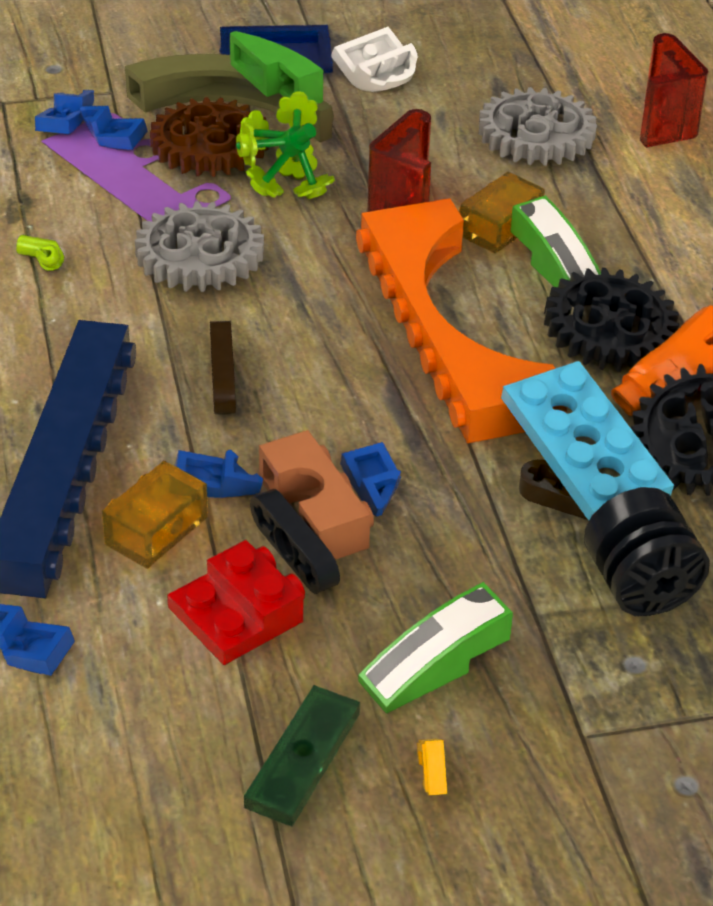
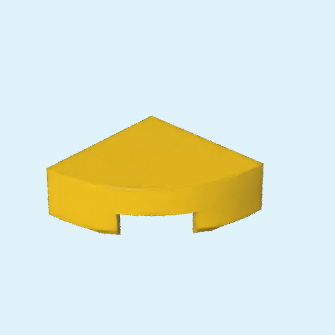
[417,738,447,795]

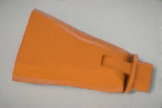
[611,305,713,416]

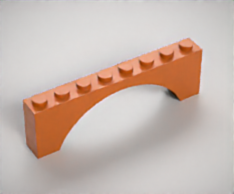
[356,198,567,444]

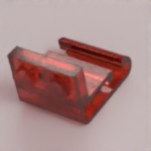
[640,33,709,148]
[367,109,431,212]

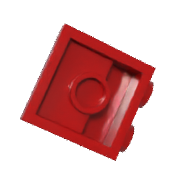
[167,540,305,665]

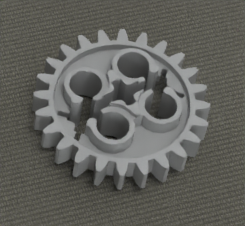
[478,87,597,166]
[135,201,264,292]

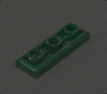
[244,685,360,827]

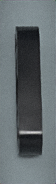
[250,489,340,594]

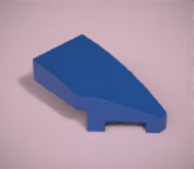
[35,90,94,134]
[80,106,148,150]
[340,442,401,517]
[172,449,263,498]
[0,604,75,676]

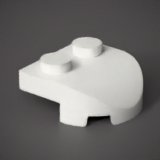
[331,27,418,92]

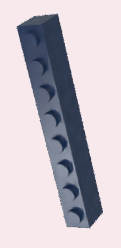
[0,320,136,599]

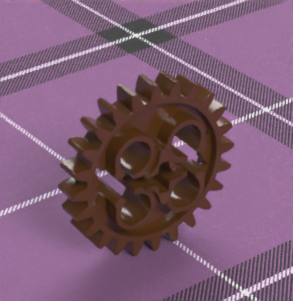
[150,97,269,177]

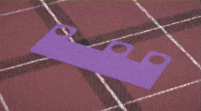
[41,113,231,221]

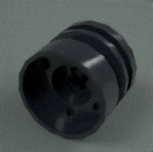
[584,487,710,616]

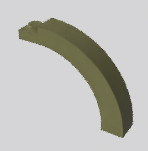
[125,54,334,142]

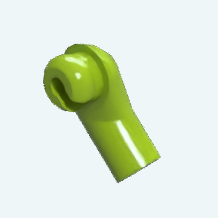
[16,235,65,271]

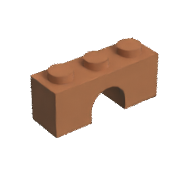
[259,430,374,560]

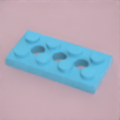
[501,361,674,520]

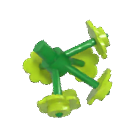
[236,91,335,199]

